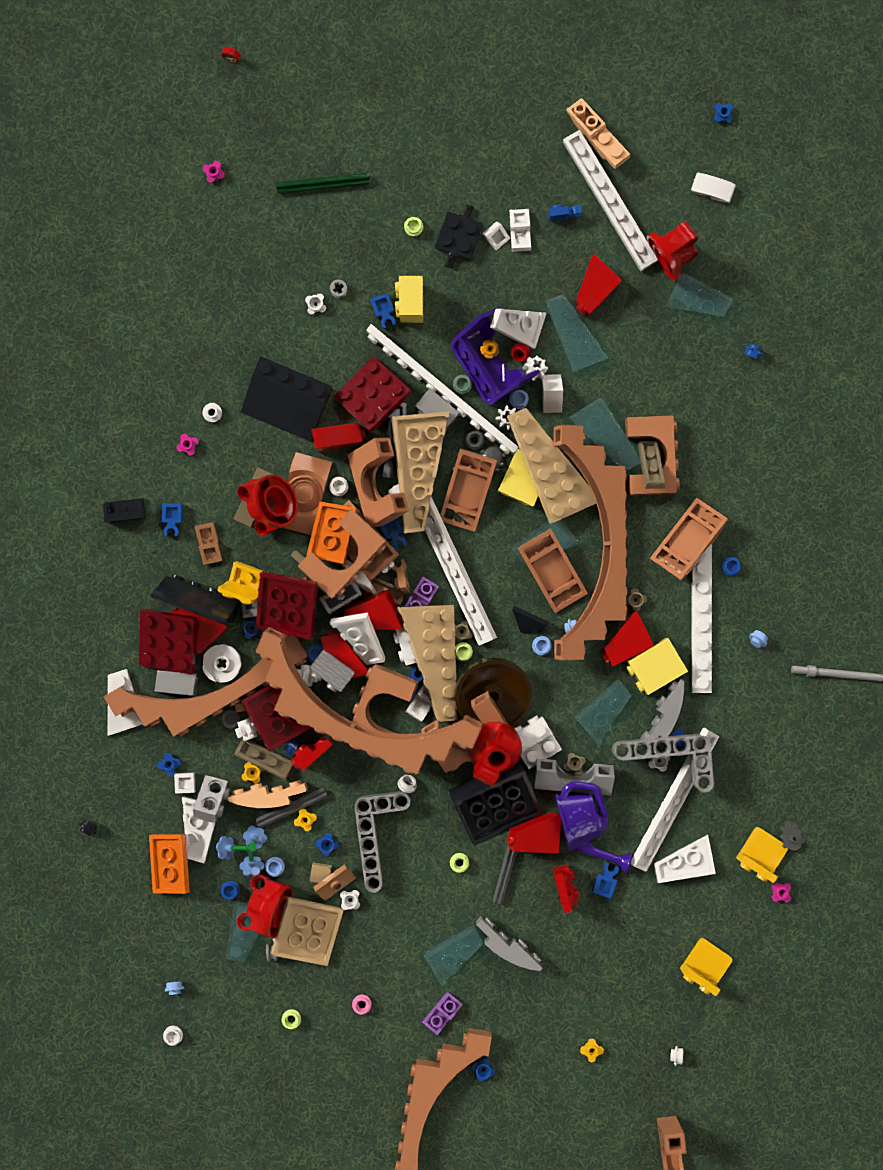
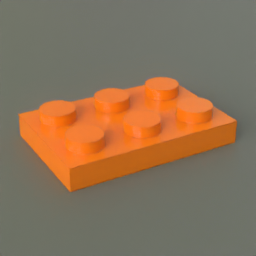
[307,502,358,565]
[149,834,190,894]

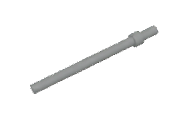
[791,665,883,682]

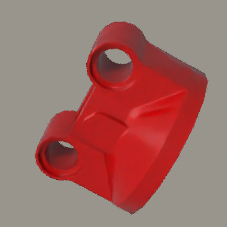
[647,222,699,282]
[237,474,298,537]
[468,721,522,786]
[237,874,293,939]

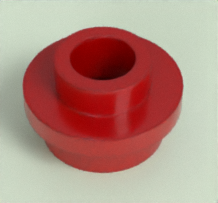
[511,343,530,362]

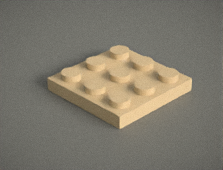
[271,897,343,966]

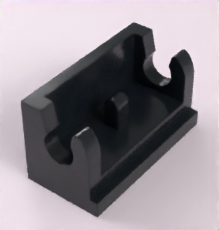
[103,498,146,523]

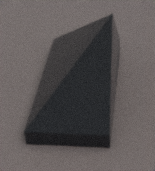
[512,606,549,634]

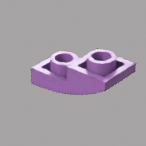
[404,577,439,607]
[422,992,463,1035]

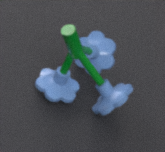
[216,825,267,876]

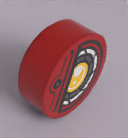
[221,47,241,64]

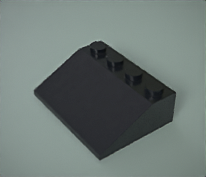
[241,356,333,441]
[150,574,241,623]
[449,760,543,845]

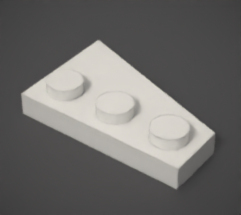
[490,309,546,349]
[330,613,385,665]
[108,669,143,736]
[182,796,216,863]
[654,835,716,883]

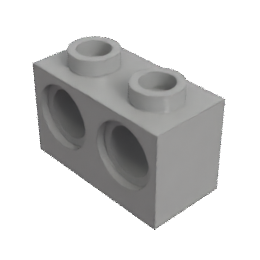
[193,775,230,823]

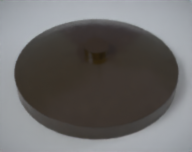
[455,658,532,727]

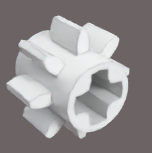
[523,356,548,381]
[495,405,516,430]
[297,665,318,686]
[235,718,257,741]

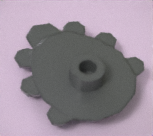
[480,446,506,474]
[779,821,805,850]

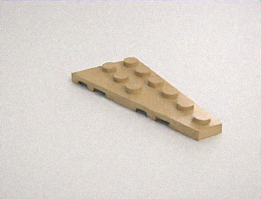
[507,408,596,523]
[391,411,450,533]
[398,605,458,722]

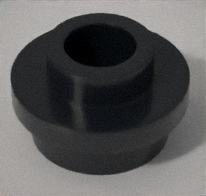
[78,819,97,836]

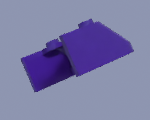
[451,307,540,405]

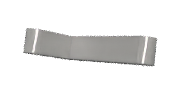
[612,734,714,792]
[355,791,411,893]

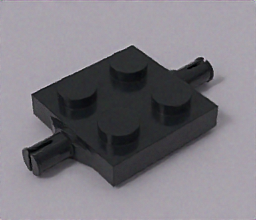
[435,205,484,268]

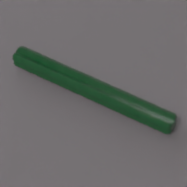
[276,173,370,194]

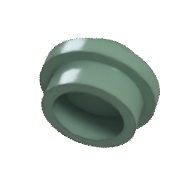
[453,375,472,394]

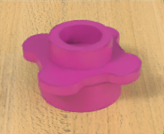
[203,161,225,183]
[177,434,199,456]
[772,882,791,902]

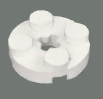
[203,644,242,683]

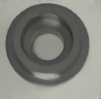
[465,430,484,450]

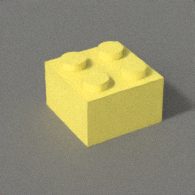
[395,276,423,323]

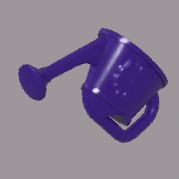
[555,781,632,873]

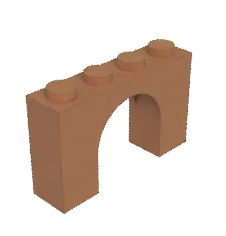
[625,416,680,496]
[347,438,410,527]
[298,509,386,599]
[352,664,419,733]
[421,691,508,773]
[657,1116,686,1170]

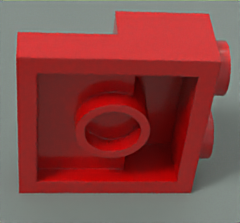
[291,736,335,771]
[552,864,580,913]

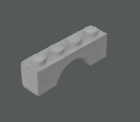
[534,758,615,796]

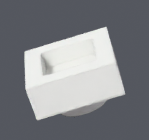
[174,772,196,793]

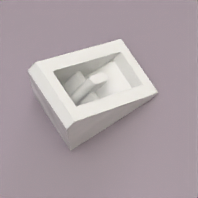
[542,374,563,413]

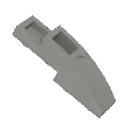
[640,679,684,749]
[476,916,543,971]

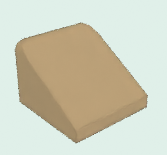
[310,862,332,883]

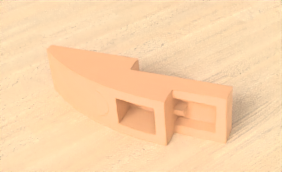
[567,98,630,169]
[228,780,308,808]

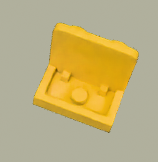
[218,561,263,604]
[736,827,788,883]
[680,938,732,996]

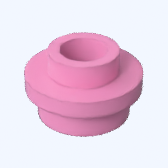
[352,994,372,1015]

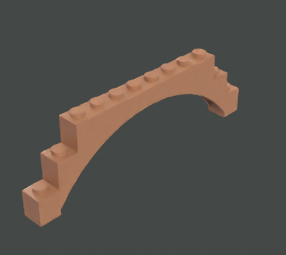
[554,425,628,660]
[104,577,318,737]
[256,627,483,774]
[395,1028,492,1170]

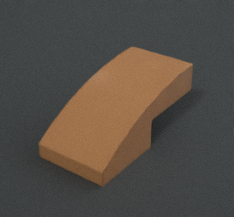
[195,522,222,565]

